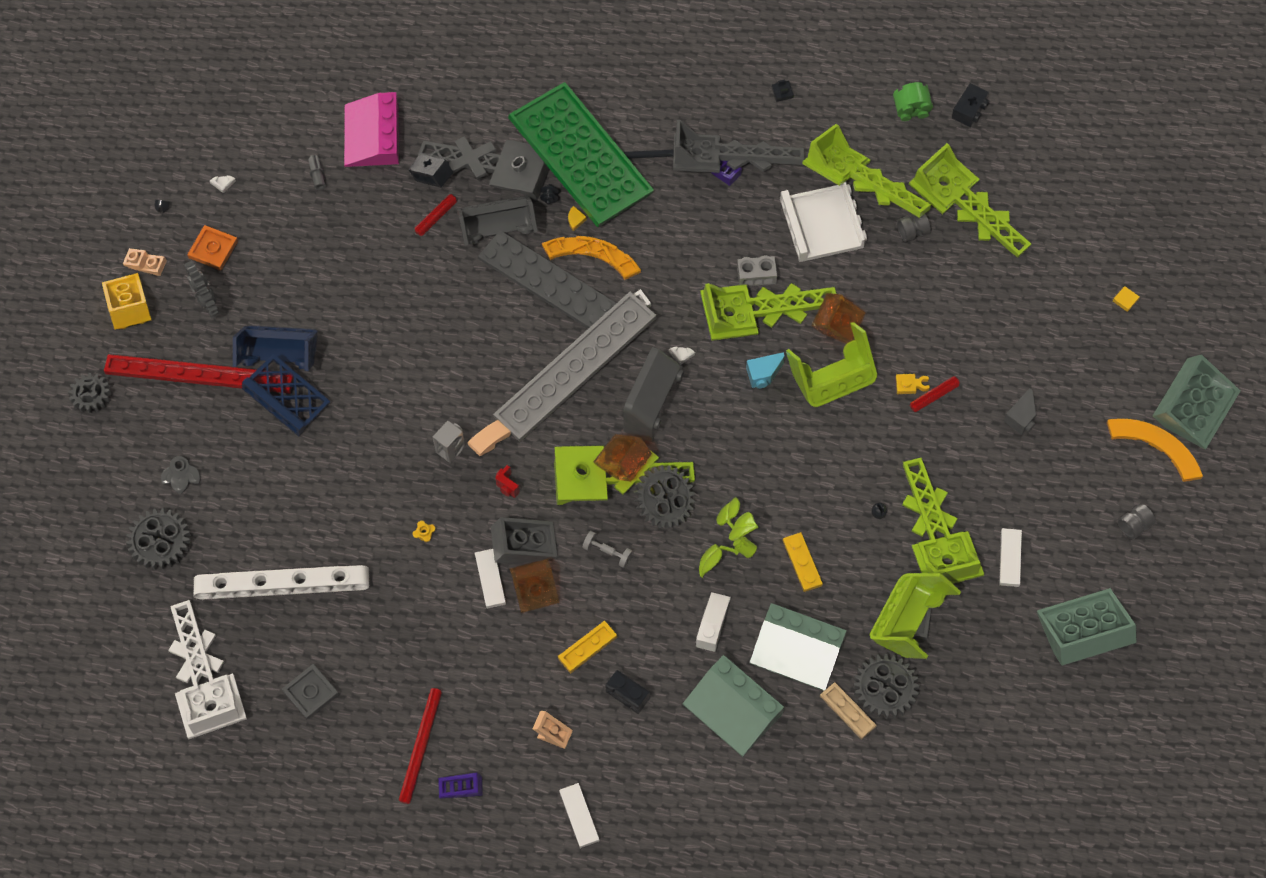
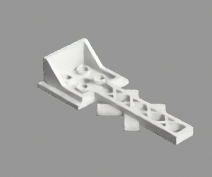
[168,600,247,740]

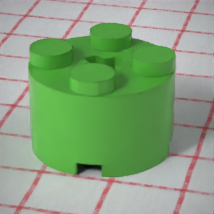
[893,82,933,121]

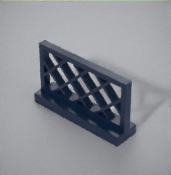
[242,354,330,436]

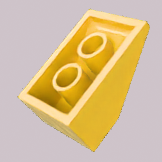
[102,273,151,330]

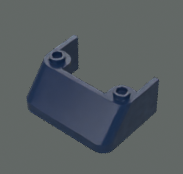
[233,326,318,371]

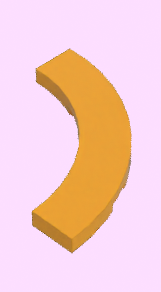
[542,236,641,280]
[1107,419,1203,482]

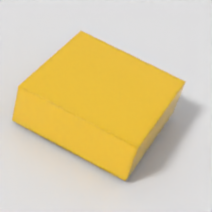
[1113,286,1140,312]

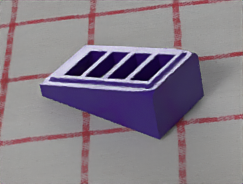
[710,161,742,186]
[438,773,483,799]

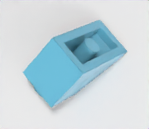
[746,352,784,389]

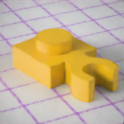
[896,374,929,394]

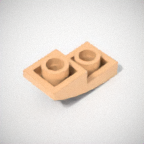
[123,248,167,276]
[468,420,511,456]

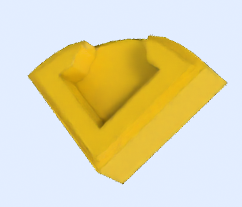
[568,206,587,231]

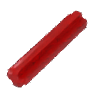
[415,194,457,236]
[910,376,960,412]

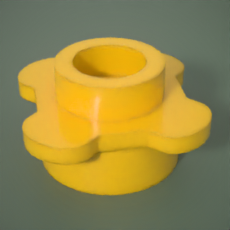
[413,521,435,542]

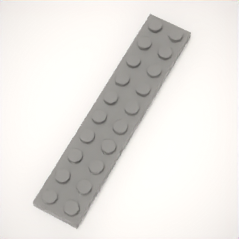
[493,292,656,442]

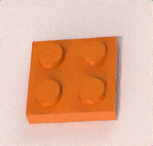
[187,225,238,271]

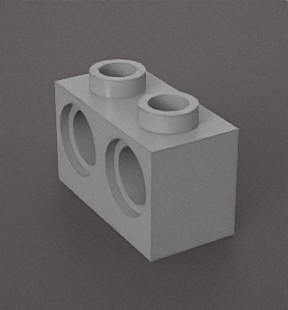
[737,256,777,286]
[433,421,465,463]

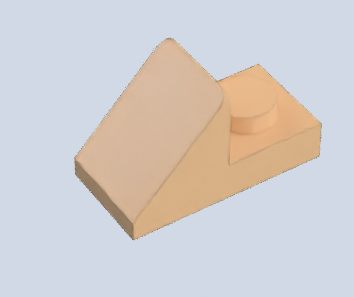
[533,711,573,749]

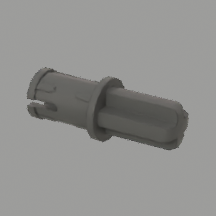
[308,155,326,190]

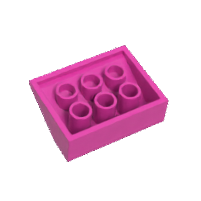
[344,92,399,167]

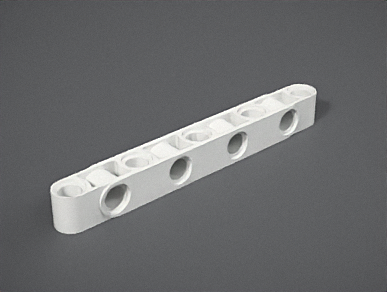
[193,565,369,599]

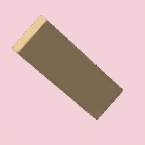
[820,682,877,740]

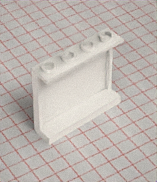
[780,181,867,262]

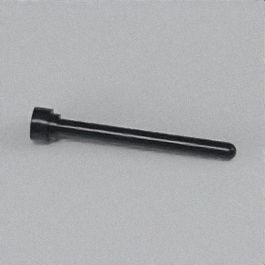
[623,149,674,159]

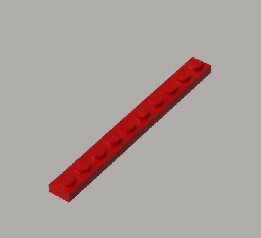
[104,354,294,394]

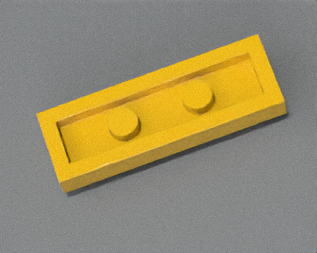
[783,532,823,592]
[558,621,617,674]

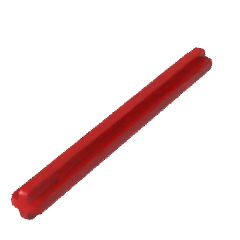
[399,688,442,804]

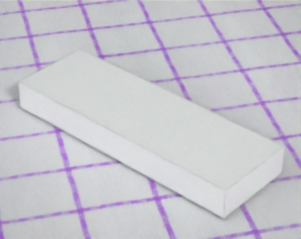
[999,528,1022,587]
[475,549,506,608]
[559,783,599,848]

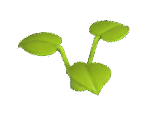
[699,497,758,578]

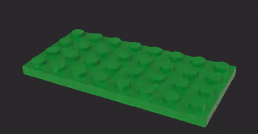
[508,82,654,228]

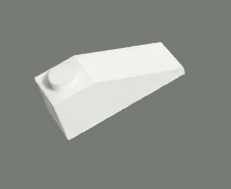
[696,592,731,652]

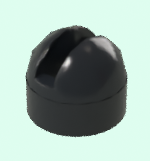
[154,199,170,213]
[871,502,887,519]

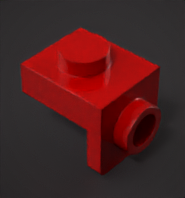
[495,465,520,498]

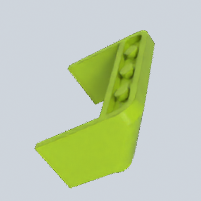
[786,322,877,407]
[870,573,961,659]

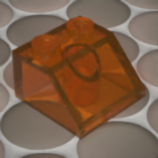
[811,293,866,344]
[593,434,652,482]
[510,559,559,613]

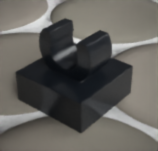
[771,79,794,102]

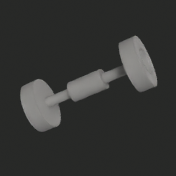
[582,531,633,568]

